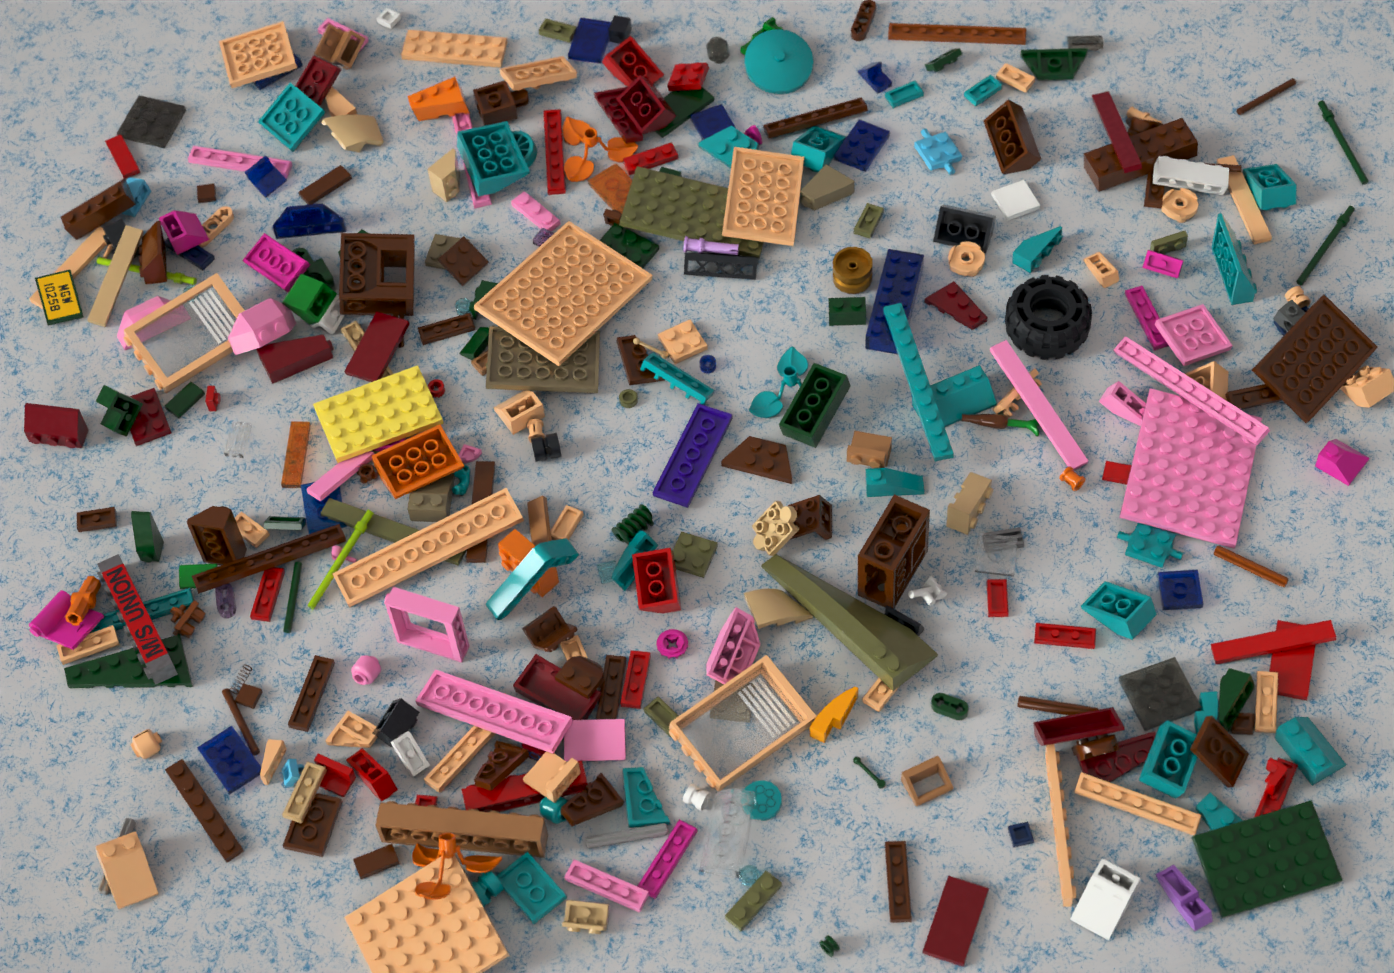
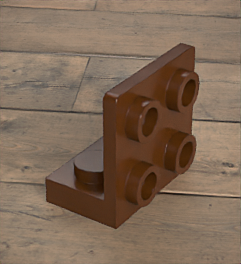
[788,495,832,540]

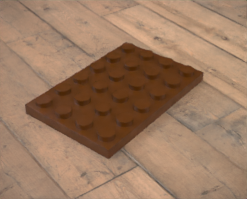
[1252,294,1378,423]

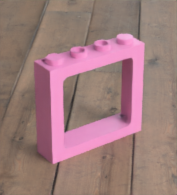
[384,587,470,663]

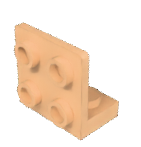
[523,751,580,803]

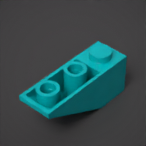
[1012,226,1063,273]

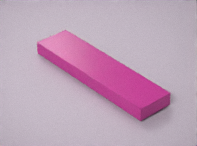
[1125,286,1169,351]
[637,819,698,899]

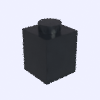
[609,15,632,44]

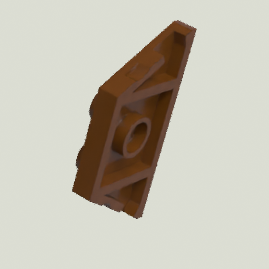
[721,436,792,484]

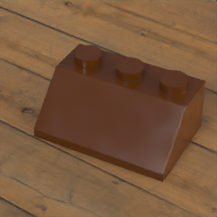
[139,221,167,285]

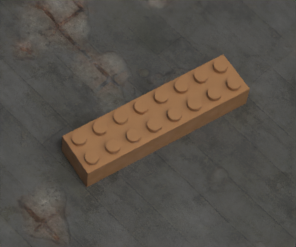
[375,801,548,858]

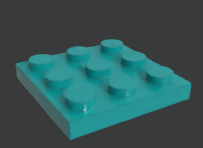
[258,82,326,152]

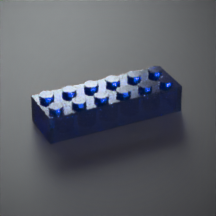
[865,249,924,354]

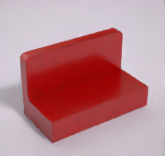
[314,753,356,797]

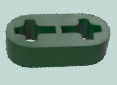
[931,693,969,721]

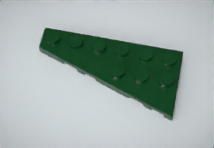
[64,634,193,688]

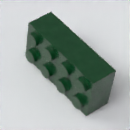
[779,363,851,448]

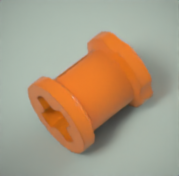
[1059,467,1086,491]

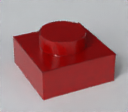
[205,386,221,411]

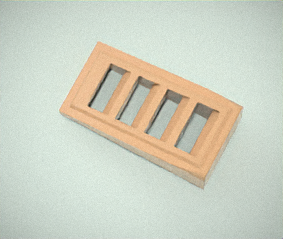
[1084,252,1119,288]
[260,739,287,785]

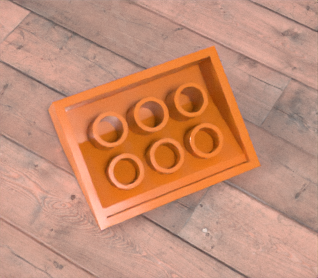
[372,424,464,499]

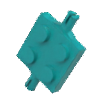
[1117,523,1184,568]

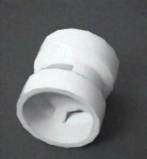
[683,784,711,811]

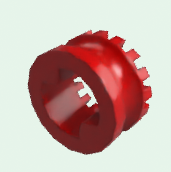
[428,379,445,398]

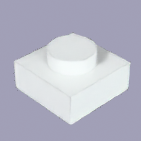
[377,8,401,29]

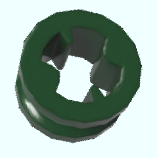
[819,935,840,957]

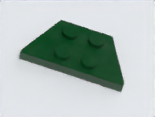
[1020,48,1088,80]

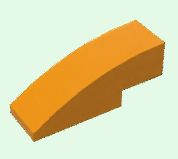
[809,686,858,743]

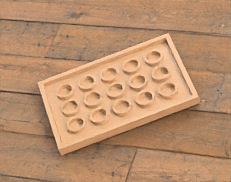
[722,147,804,246]

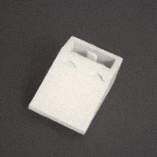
[1070,858,1141,940]

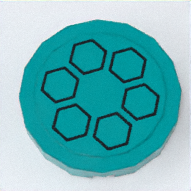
[741,780,782,821]

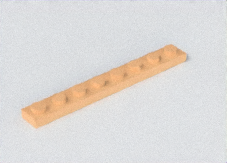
[1045,744,1076,907]

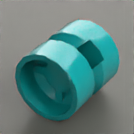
[471,871,504,907]

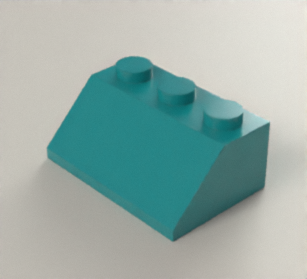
[1274,717,1347,786]

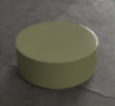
[619,389,638,408]

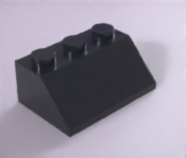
[933,204,996,253]

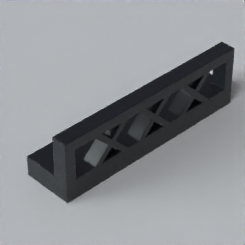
[684,252,759,280]

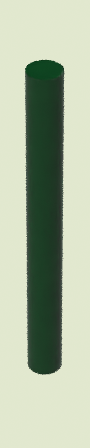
[283,562,302,633]

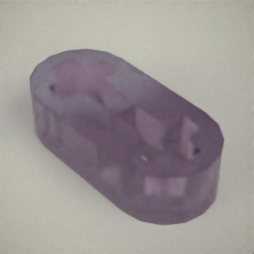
[215,583,236,619]

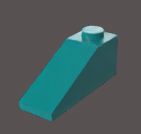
[865,468,924,497]

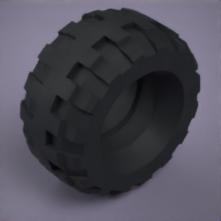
[1005,275,1092,360]

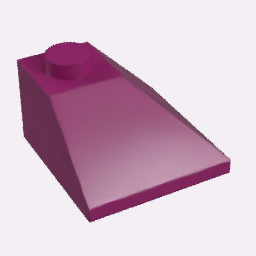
[1315,439,1369,486]

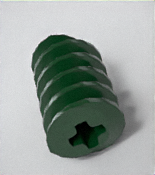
[611,504,654,545]

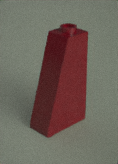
[256,334,334,384]

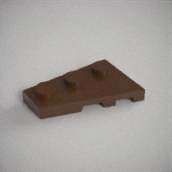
[616,335,665,386]
[474,741,529,791]
[561,772,624,826]

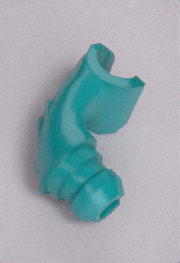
[452,465,470,495]

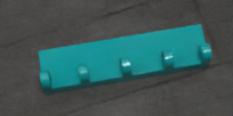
[640,352,715,405]

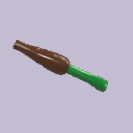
[961,414,1039,437]

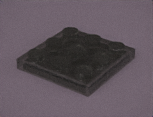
[117,95,186,149]
[1119,657,1202,731]

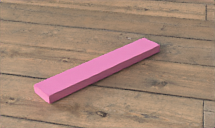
[188,146,292,178]

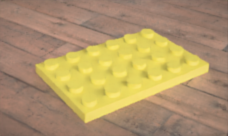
[313,365,444,463]

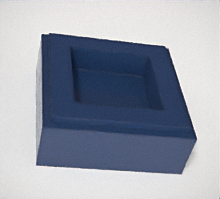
[1008,822,1034,848]

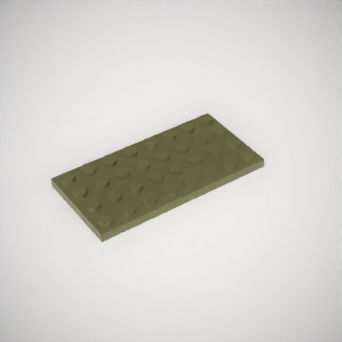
[619,166,764,258]

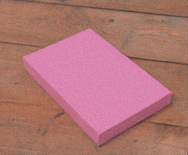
[564,719,626,761]

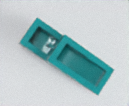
[611,530,659,591]
[1193,691,1218,734]

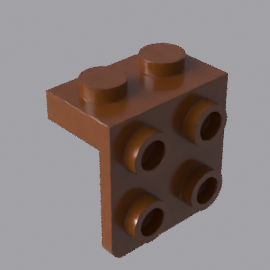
[522,606,578,652]

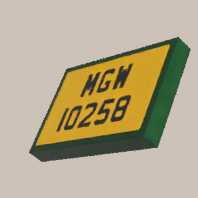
[35,270,83,326]

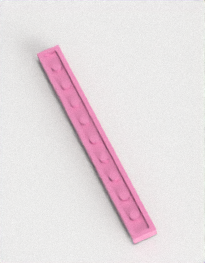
[1114,336,1270,445]

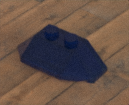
[273,203,347,239]

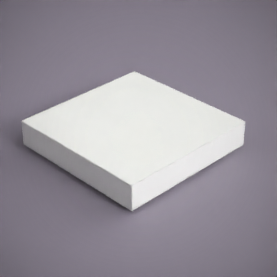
[992,180,1040,221]

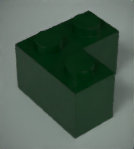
[96,385,143,437]

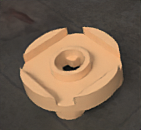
[1161,188,1198,223]
[948,242,985,277]

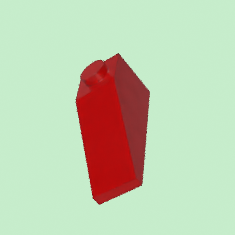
[346,748,398,802]

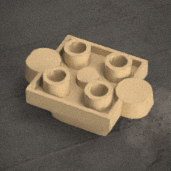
[752,501,799,556]

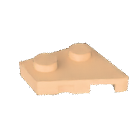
[325,711,378,748]

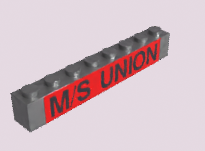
[97,554,178,685]

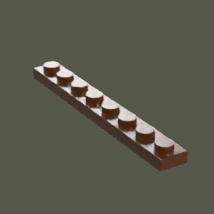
[192,524,346,594]

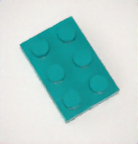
[496,851,567,924]

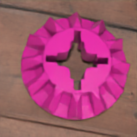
[656,629,688,659]

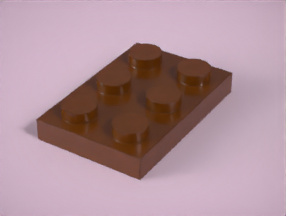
[1190,716,1249,787]
[283,793,342,857]

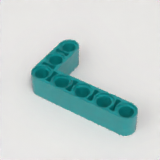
[486,538,579,620]

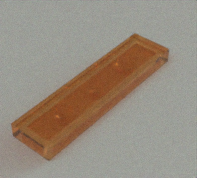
[281,421,311,488]

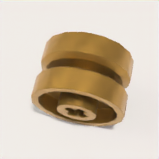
[833,247,873,294]

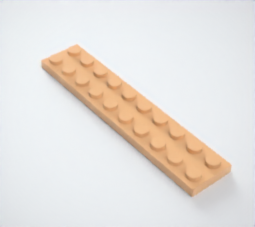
[333,488,524,608]

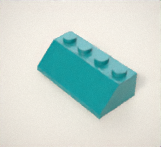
[912,365,997,427]

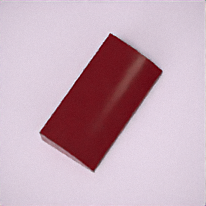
[513,654,601,720]
[1033,707,1125,746]

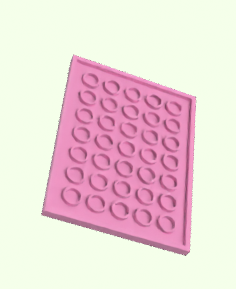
[1119,388,1262,548]

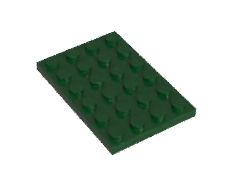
[1192,800,1343,919]

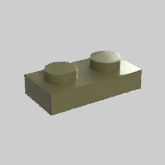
[539,18,577,43]
[854,203,884,239]
[1150,230,1188,254]

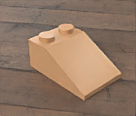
[96,831,158,910]

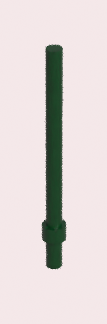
[1318,100,1368,185]
[1296,206,1355,286]

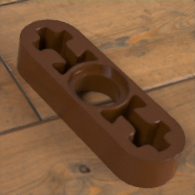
[851,0,876,41]

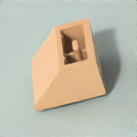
[1340,366,1394,408]
[493,390,545,435]

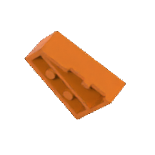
[407,77,470,121]

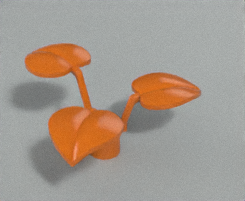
[563,116,638,182]
[412,833,502,900]

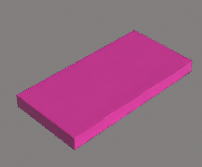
[242,233,311,292]

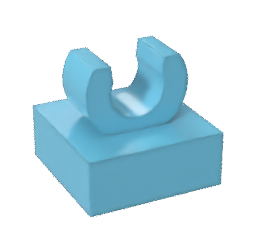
[282,759,305,787]

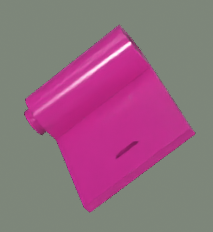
[29,590,104,650]

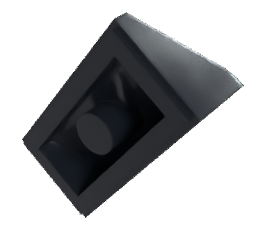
[884,605,924,636]

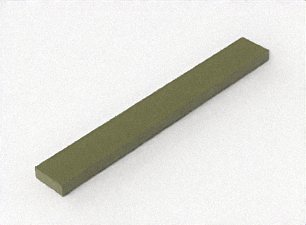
[321,498,467,566]

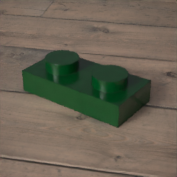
[925,48,962,72]

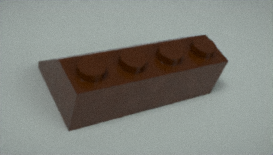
[983,99,1041,175]
[61,178,136,240]
[187,506,247,565]

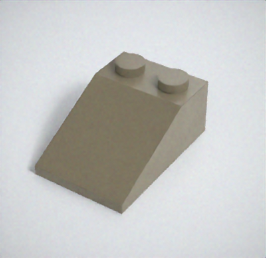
[407,473,455,522]

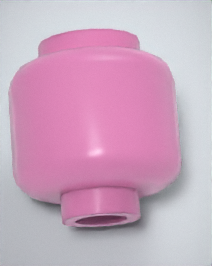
[351,655,381,685]

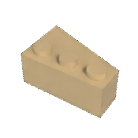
[946,472,993,535]

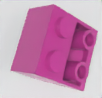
[158,210,209,255]

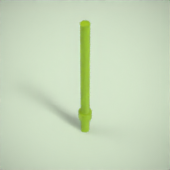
[97,257,197,285]
[307,510,374,609]

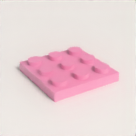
[1155,304,1233,367]

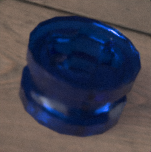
[699,355,716,374]

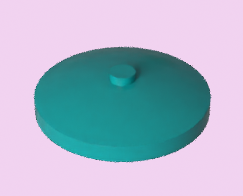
[744,29,814,94]

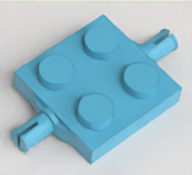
[914,128,962,175]

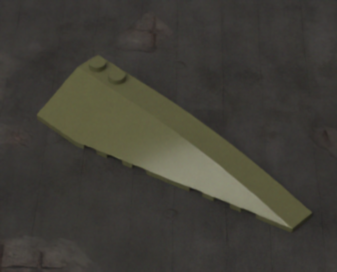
[761,554,938,691]

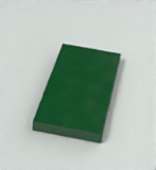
[655,87,714,138]

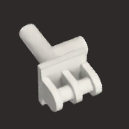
[908,576,947,606]

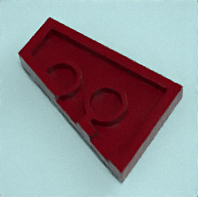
[924,281,987,330]

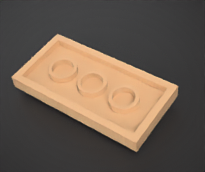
[500,56,577,91]

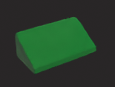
[179,564,218,589]

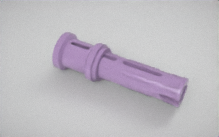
[683,236,739,256]

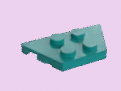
[698,126,759,168]

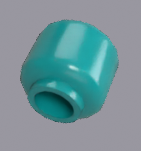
[540,796,568,824]

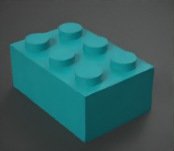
[1138,720,1198,799]

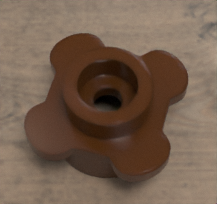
[356,464,378,484]

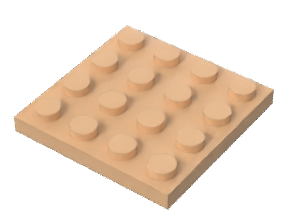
[219,21,297,88]

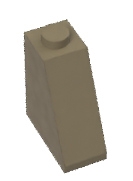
[800,165,855,211]

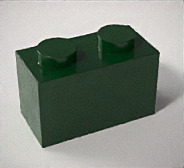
[828,297,866,326]

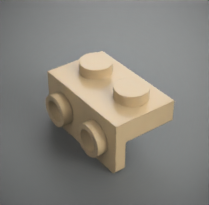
[562,900,609,934]

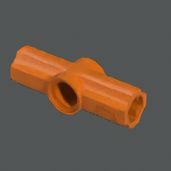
[65,576,101,626]

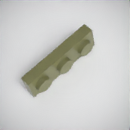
[725,871,782,931]

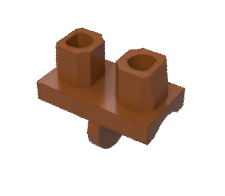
[170,600,206,638]

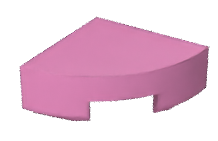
[458,444,482,463]

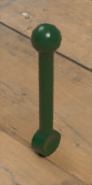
[853,756,885,789]

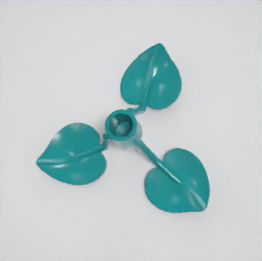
[749,346,808,418]

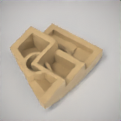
[322,115,384,153]
[744,589,813,629]

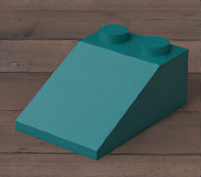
[791,126,846,172]
[1243,164,1297,210]
[1081,581,1157,640]

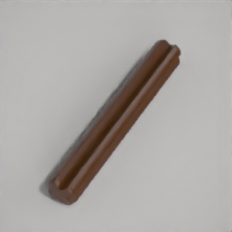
[1018,696,1099,715]

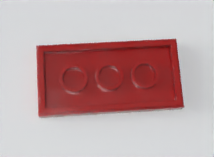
[1269,620,1316,701]

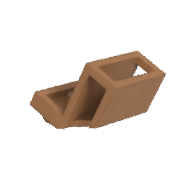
[314,24,366,70]
[847,431,892,468]

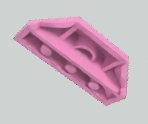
[117,296,191,350]
[228,298,296,355]
[706,607,760,684]

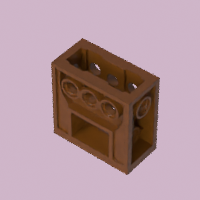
[339,233,415,316]
[858,494,930,609]

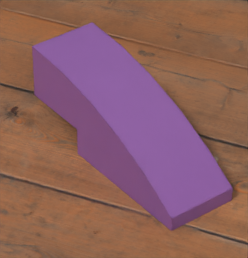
[1156,864,1213,931]

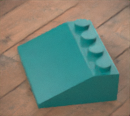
[457,121,530,197]
[1211,213,1257,305]

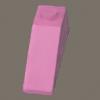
[1099,381,1146,426]

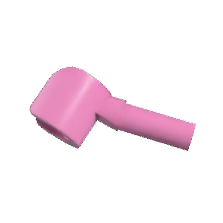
[331,546,357,563]

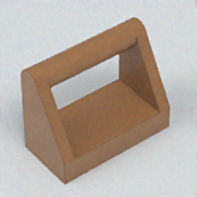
[901,755,953,807]

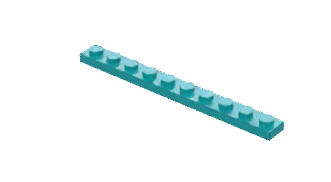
[884,303,954,462]

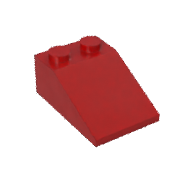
[602,36,664,87]

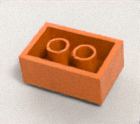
[498,529,559,597]

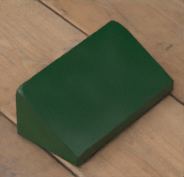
[460,327,489,360]

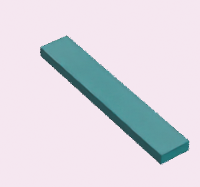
[89,588,194,634]

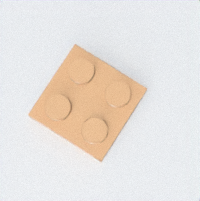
[658,319,708,364]

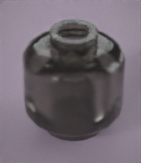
[706,37,730,64]

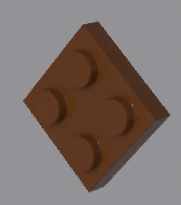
[438,236,489,286]

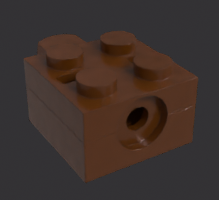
[473,80,529,126]

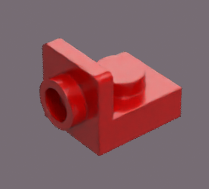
[1265,757,1288,795]

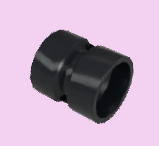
[531,433,562,462]

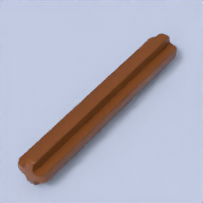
[1214,546,1289,587]

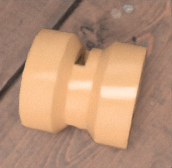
[1285,286,1311,308]

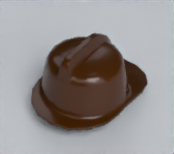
[1126,117,1163,137]

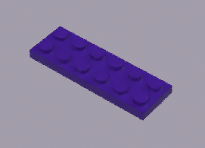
[652,403,733,508]

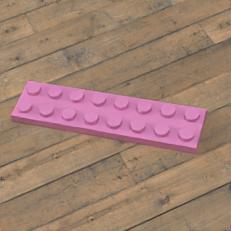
[415,669,573,754]

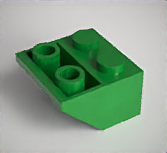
[282,274,337,325]

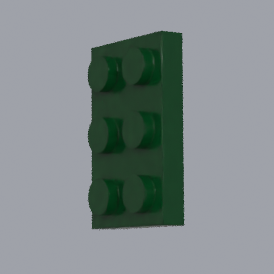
[599,223,659,268]

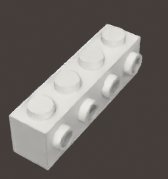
[1153,156,1229,195]

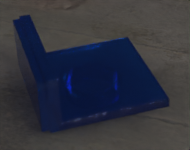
[244,155,287,198]

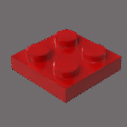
[667,62,709,91]

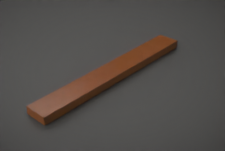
[888,23,1026,45]

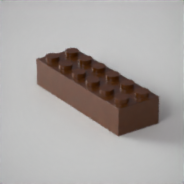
[1084,118,1198,192]

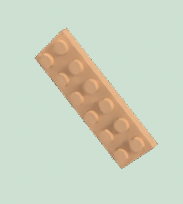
[401,30,508,68]

